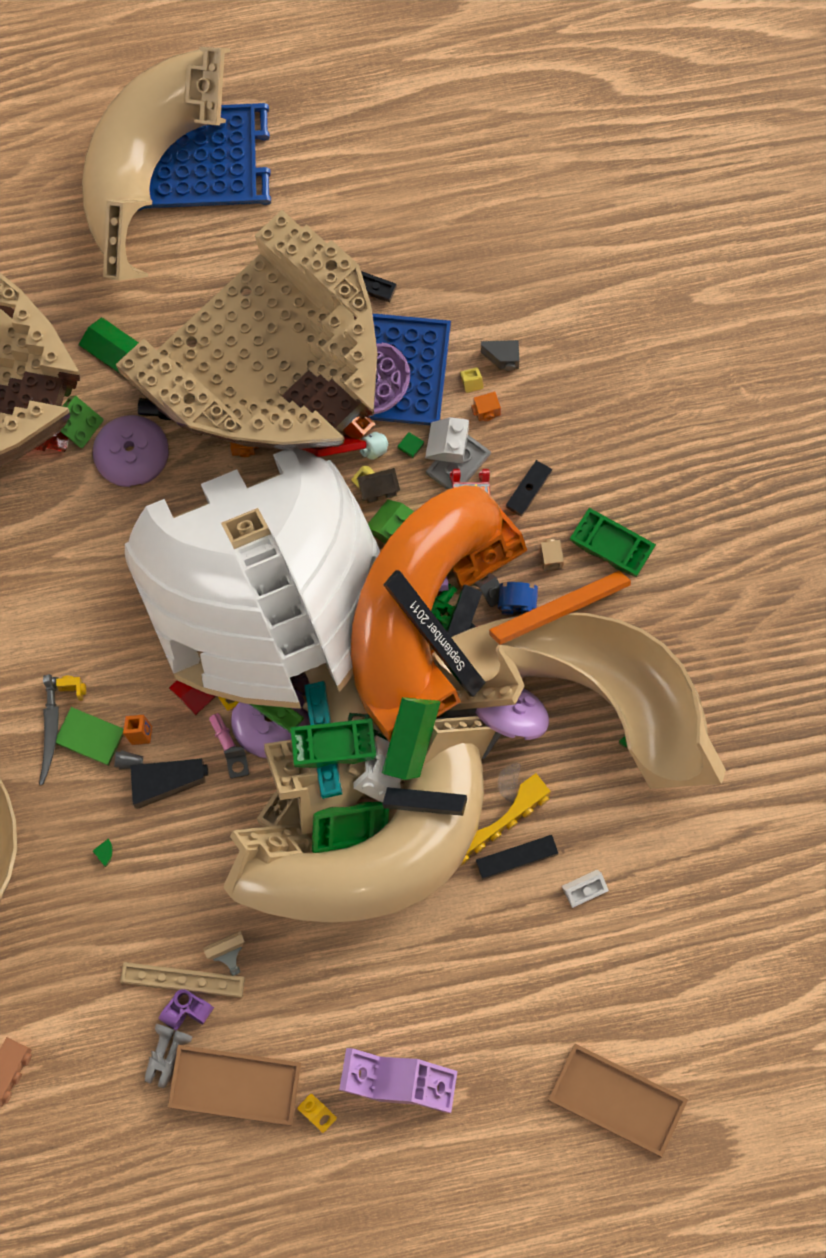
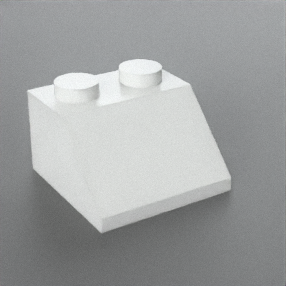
[425,417,469,464]

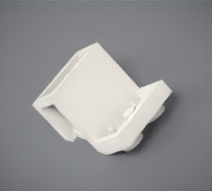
[353,735,401,802]

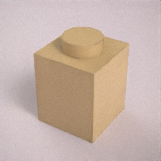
[540,539,564,571]

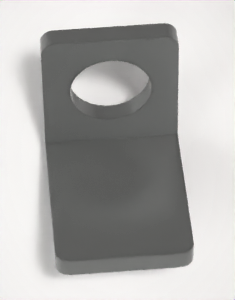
[474,573,500,607]
[224,746,249,779]

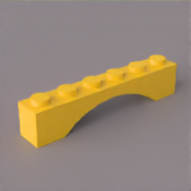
[460,773,551,866]

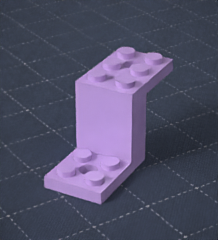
[339,1048,458,1113]

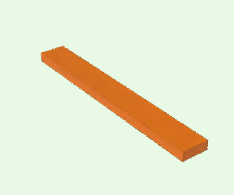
[489,570,631,645]

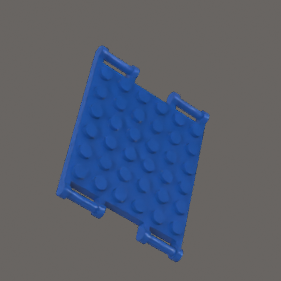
[137,103,271,211]

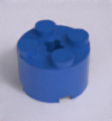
[498,582,538,615]

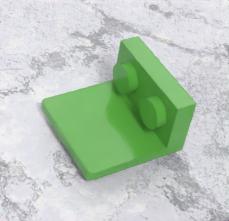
[61,395,104,448]

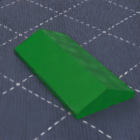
[78,317,139,377]
[382,697,440,780]

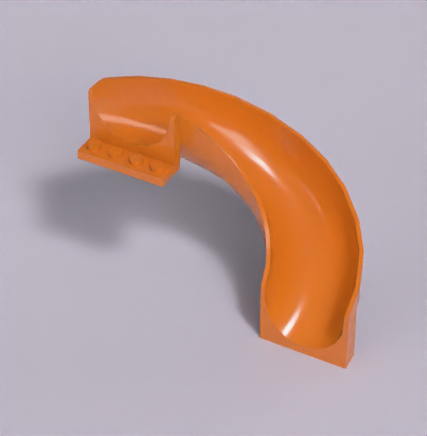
[350,485,528,742]

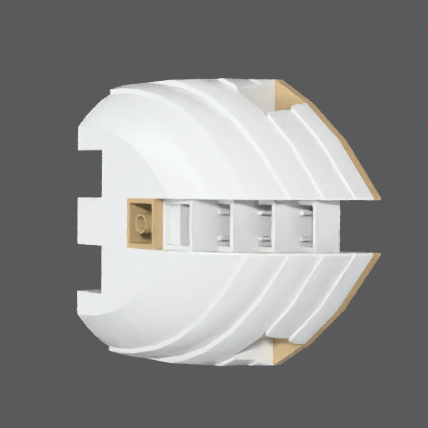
[125,449,380,709]

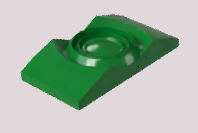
[570,508,656,577]
[290,719,376,768]
[312,802,389,853]

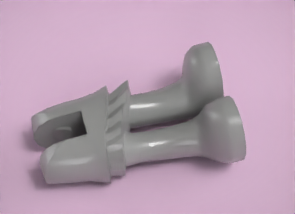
[145,1024,193,1088]

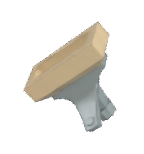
[203,931,245,976]

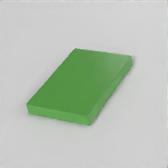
[56,707,124,766]

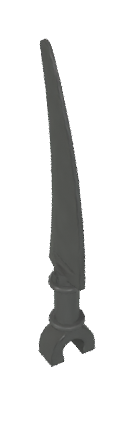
[39,674,59,785]

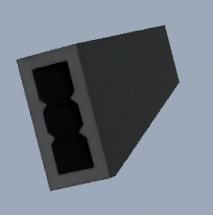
[130,758,209,809]

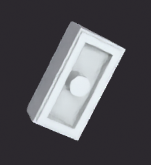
[562,870,609,908]

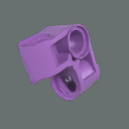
[159,989,214,1031]

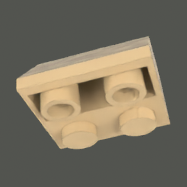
[257,790,301,827]

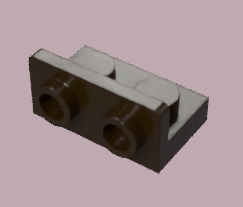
[357,468,400,503]

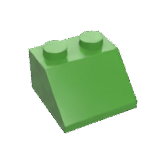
[368,499,414,544]

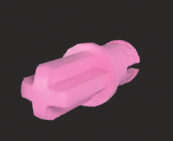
[209,713,236,750]

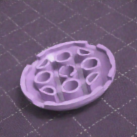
[374,343,410,414]
[93,415,169,487]
[475,688,549,740]
[231,689,310,758]

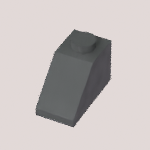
[481,340,519,371]

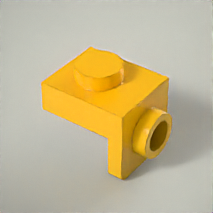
[56,675,87,701]

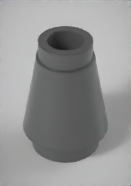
[114,750,143,770]

